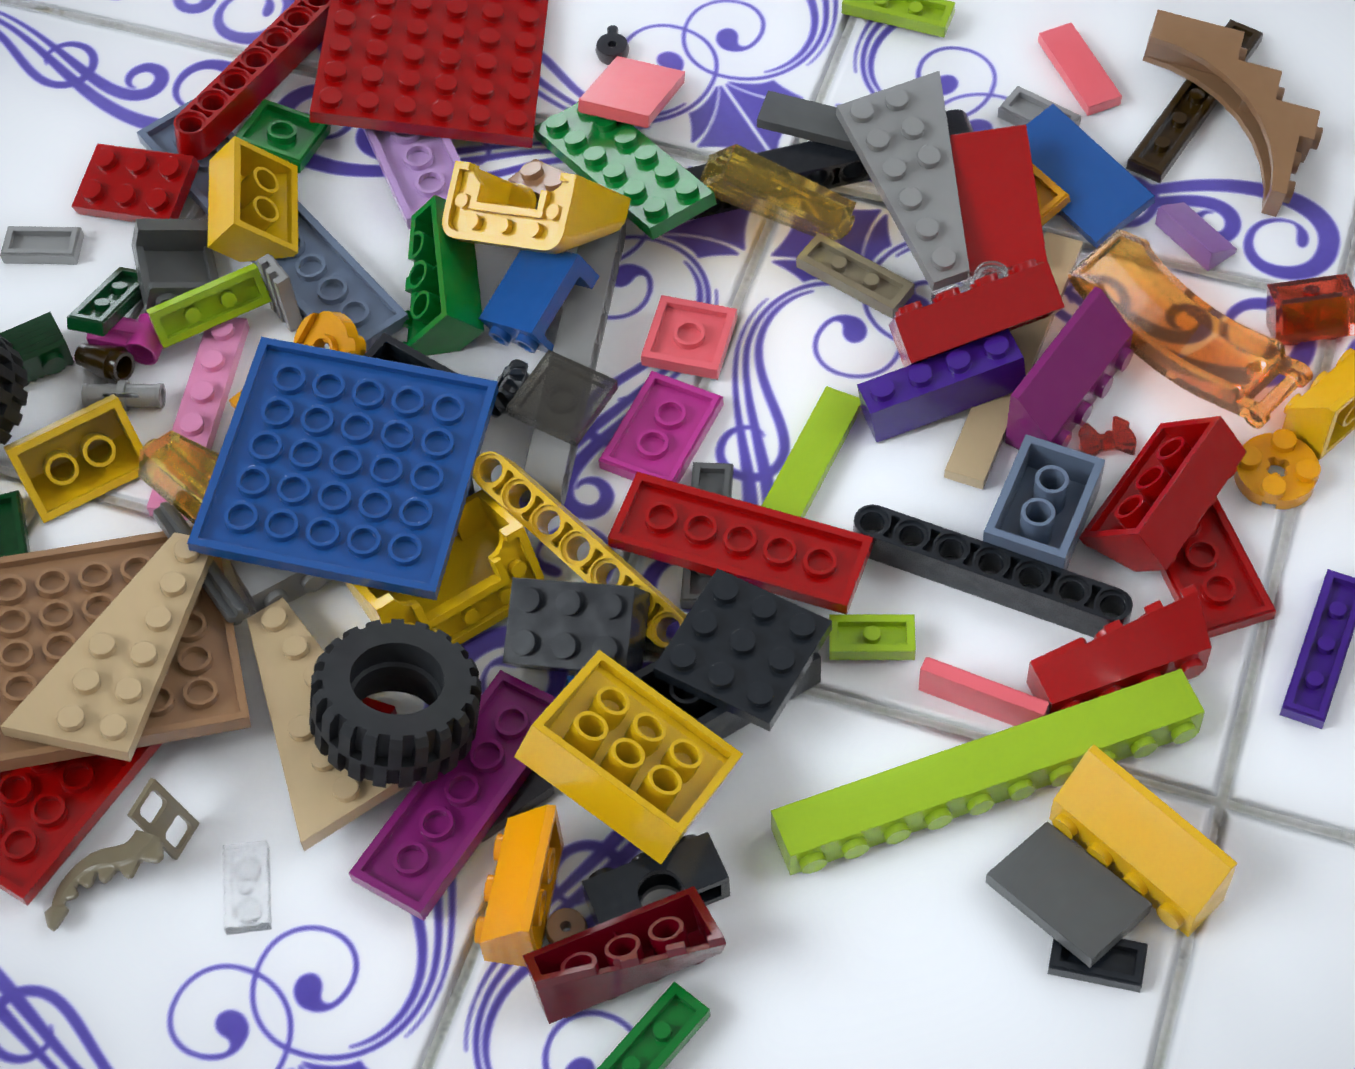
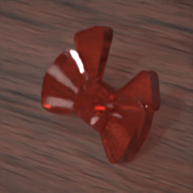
[1078,416,1137,456]

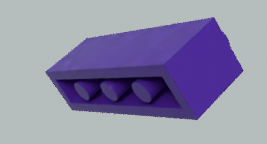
[857,329,1026,443]

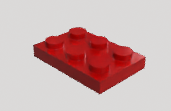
[71,143,200,222]

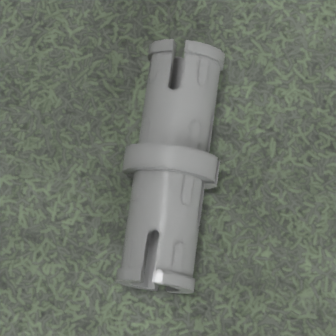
[81,380,166,411]

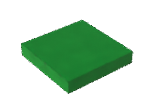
[235,99,331,173]

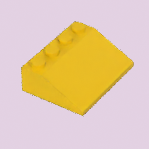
[514,650,743,864]

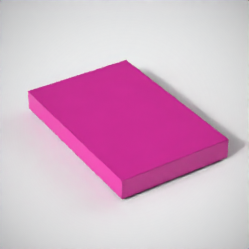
[598,371,724,483]

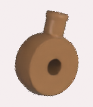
[545,908,588,944]

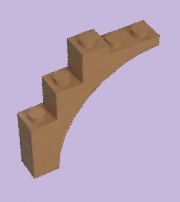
[1142,9,1323,217]

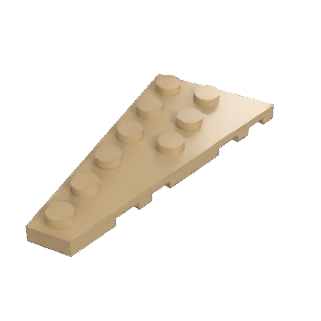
[0,532,214,762]
[247,597,404,851]

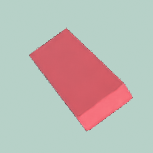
[1038,22,1122,116]
[918,657,1049,726]

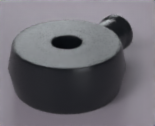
[595,25,629,65]

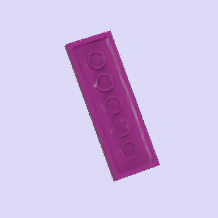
[348,670,556,921]

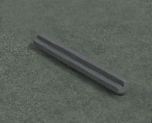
[153,502,249,625]

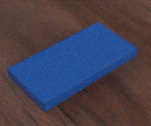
[1026,104,1155,249]

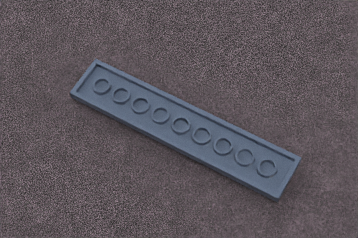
[136,99,409,351]

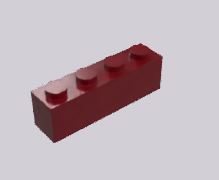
[522,886,726,1024]

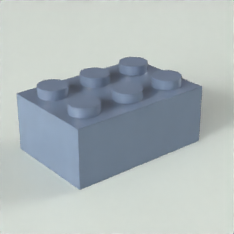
[983,434,1105,570]

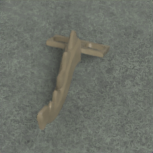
[44,778,200,932]

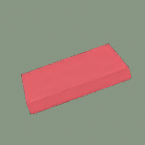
[578,56,685,128]

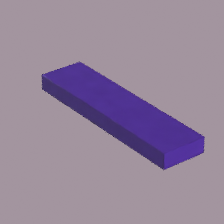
[1279,569,1355,729]

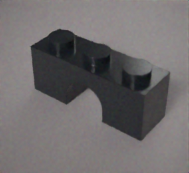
[582,832,730,925]

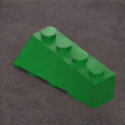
[402,195,484,356]

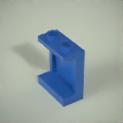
[478,250,600,354]

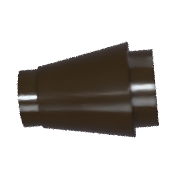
[74,343,135,384]

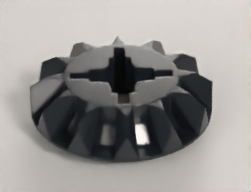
[491,359,529,418]

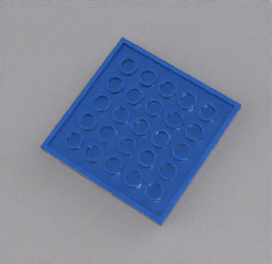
[187,336,498,600]

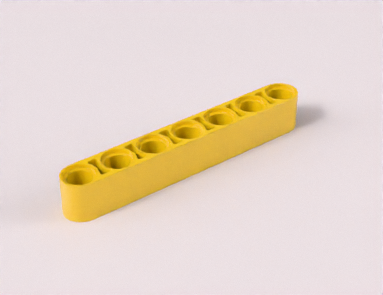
[472,451,687,649]

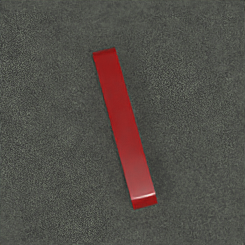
[174,0,330,161]

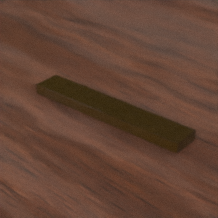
[1126,19,1263,183]

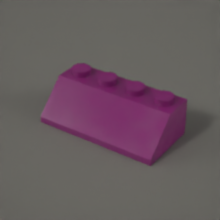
[1005,286,1134,450]

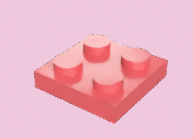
[641,295,737,380]

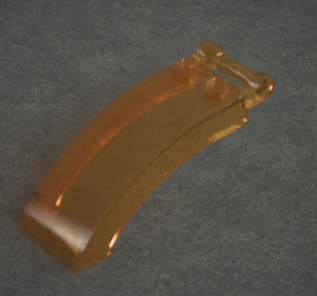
[1068,229,1313,429]

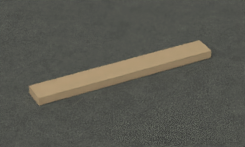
[944,231,1083,490]

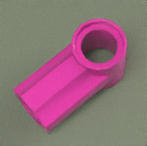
[86,313,163,365]

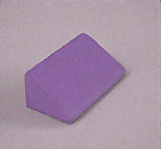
[1155,202,1237,271]

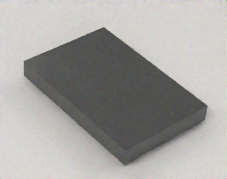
[985,821,1152,968]

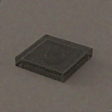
[506,350,618,447]

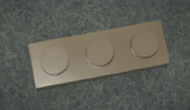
[796,233,915,319]

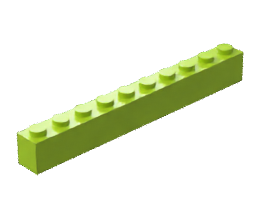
[771,669,1205,876]

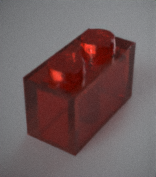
[1266,273,1355,346]

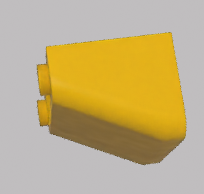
[442,161,631,254]
[345,489,545,644]

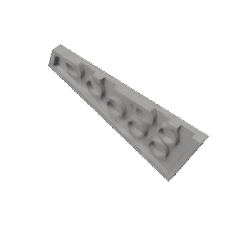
[836,70,970,291]

